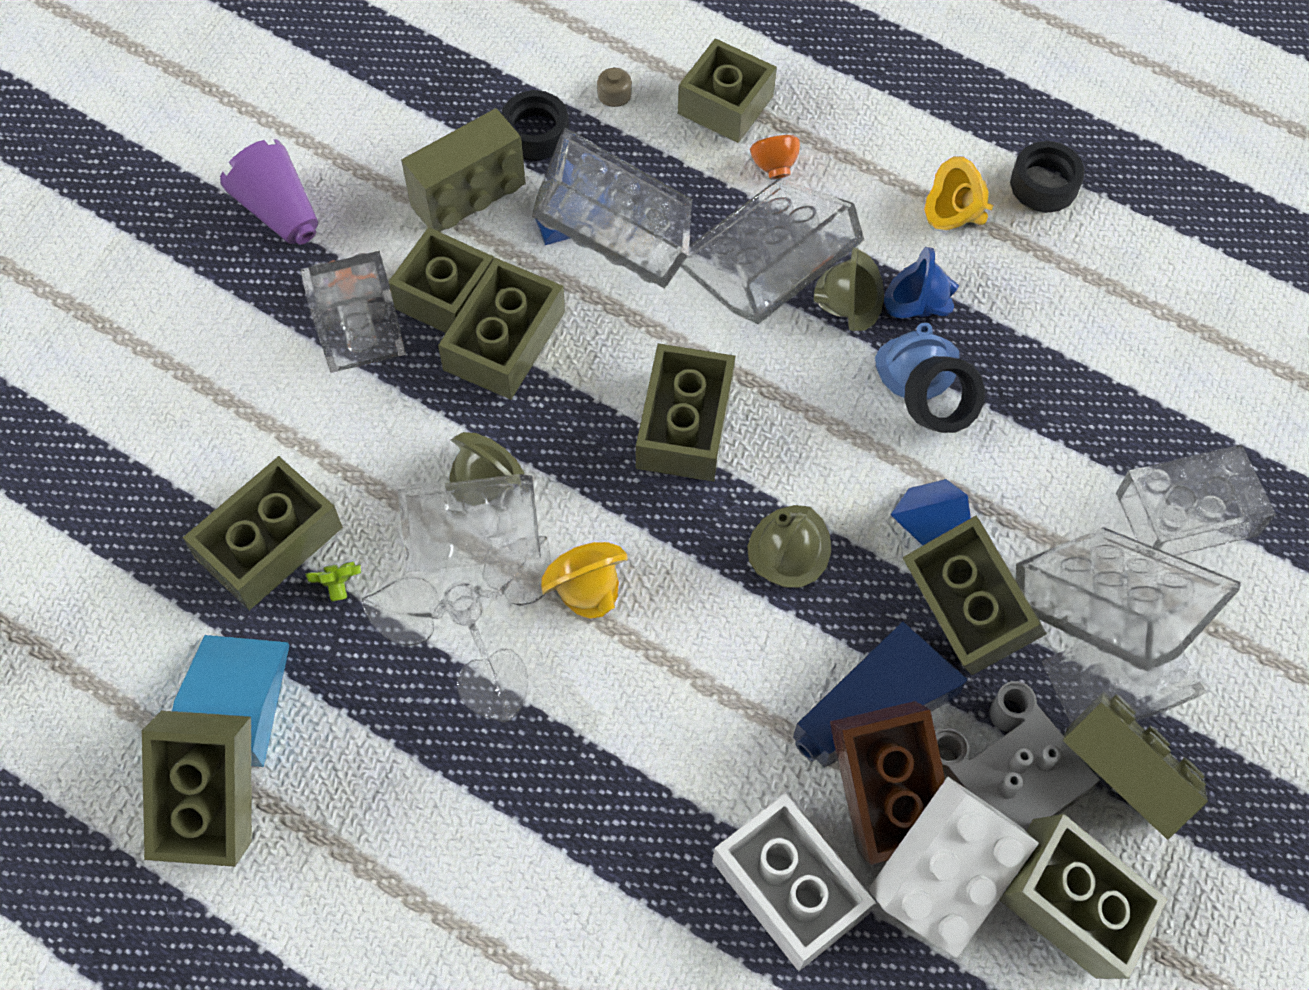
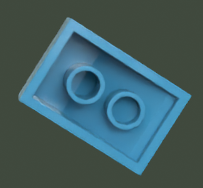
[172,635,290,767]

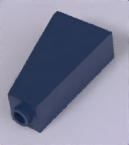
[793,622,968,767]

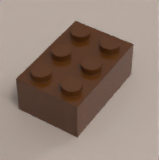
[830,701,945,865]

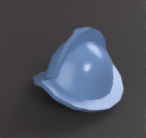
[875,323,959,400]

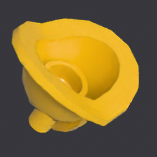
[924,156,994,230]
[541,542,628,619]

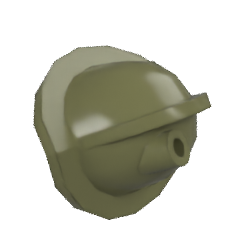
[814,247,884,331]
[449,432,527,507]
[747,505,831,588]

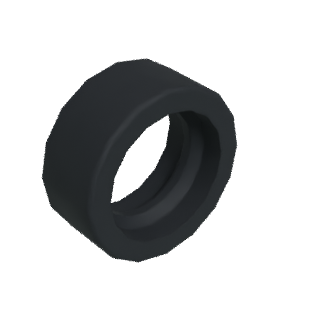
[501,90,569,161]
[1010,141,1085,213]
[904,356,985,433]

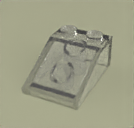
[1042,605,1207,723]

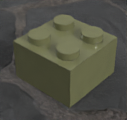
[677,38,777,143]
[388,227,494,333]

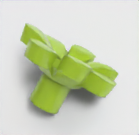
[305,561,361,601]

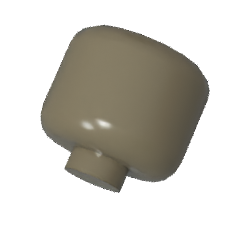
[597,67,632,107]

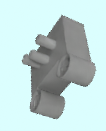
[935,681,1100,831]

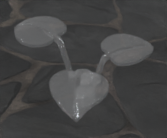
[362,536,551,723]

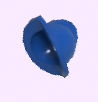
[884,246,959,318]

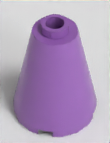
[220,139,318,245]

